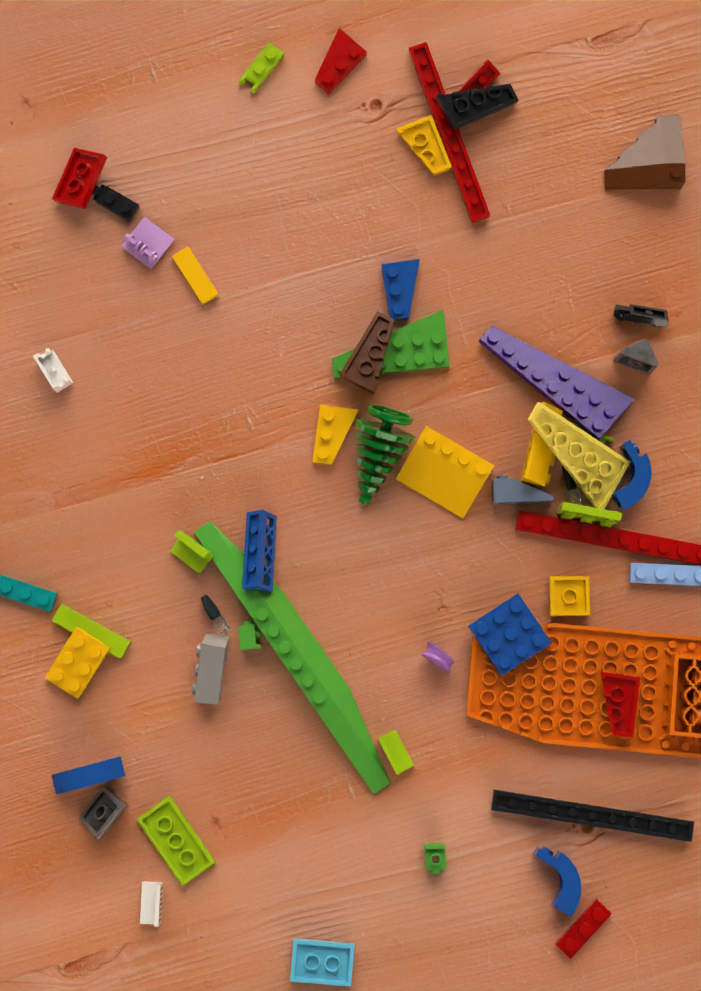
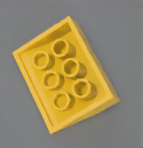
[396,426,494,519]

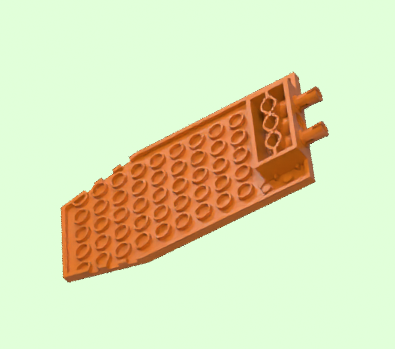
[466,623,701,758]

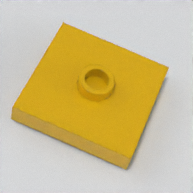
[549,576,590,616]

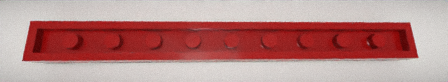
[408,42,490,223]
[515,510,701,565]

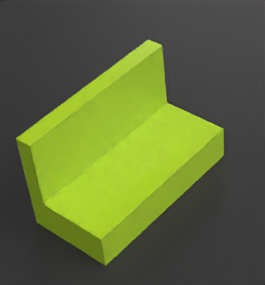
[170,529,214,574]
[378,729,414,775]

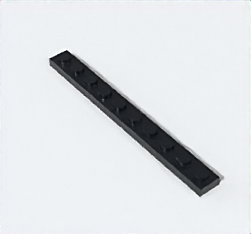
[491,789,694,842]

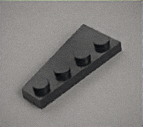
[435,84,519,131]

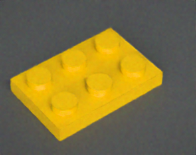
[45,627,110,699]

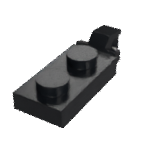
[92,185,140,222]
[613,304,668,327]

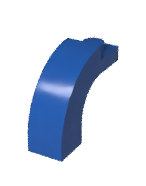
[612,440,652,512]
[52,756,125,795]
[533,846,581,917]

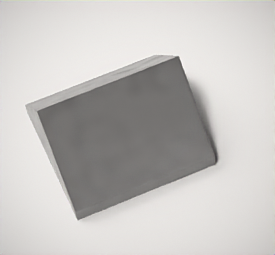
[613,338,659,375]
[79,786,128,840]

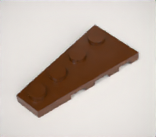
[340,311,394,395]

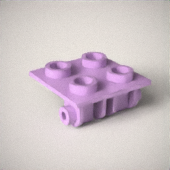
[121,217,175,269]

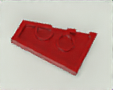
[600,671,641,738]

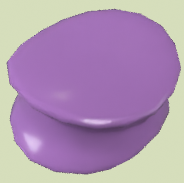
[421,641,454,674]

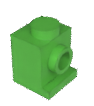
[238,621,262,650]
[424,843,446,874]

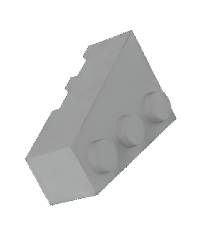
[192,633,230,705]

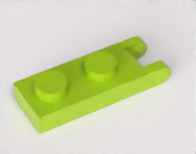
[238,42,284,94]

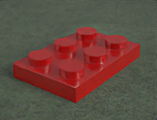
[52,148,107,209]

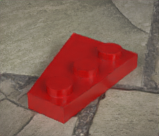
[315,28,367,95]

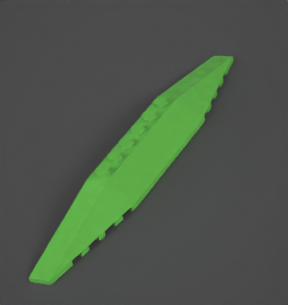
[194,521,390,794]

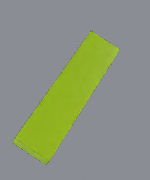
[52,604,131,659]

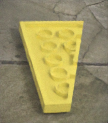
[528,402,630,509]

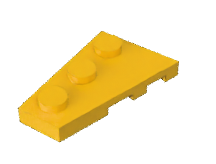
[396,115,452,176]
[312,405,359,466]

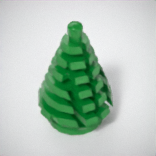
[355,404,416,505]

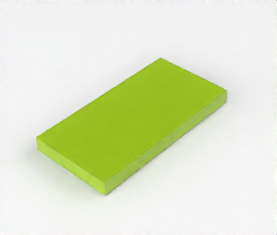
[136,795,216,887]

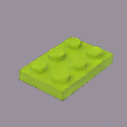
[556,502,622,527]

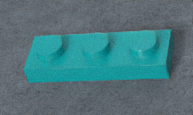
[0,575,58,612]

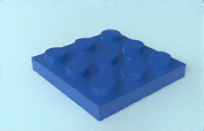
[468,593,551,676]

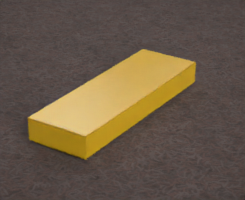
[172,246,219,305]

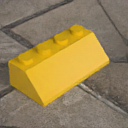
[520,402,565,489]

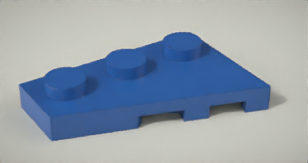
[381,259,420,321]

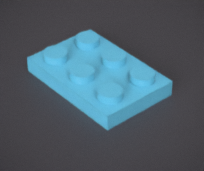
[290,938,355,987]

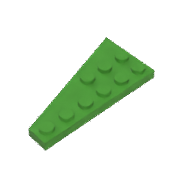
[332,310,450,379]

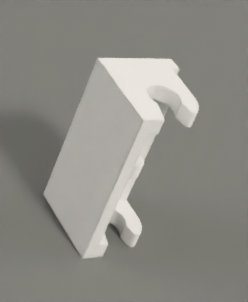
[33,348,73,393]

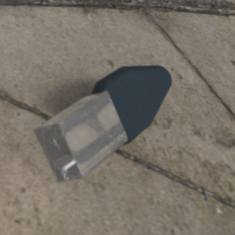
[562,466,583,505]
[200,595,232,636]

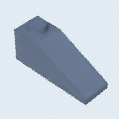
[491,475,554,505]

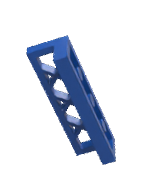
[242,509,277,592]

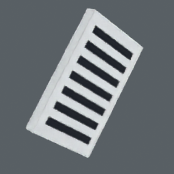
[140,881,163,927]

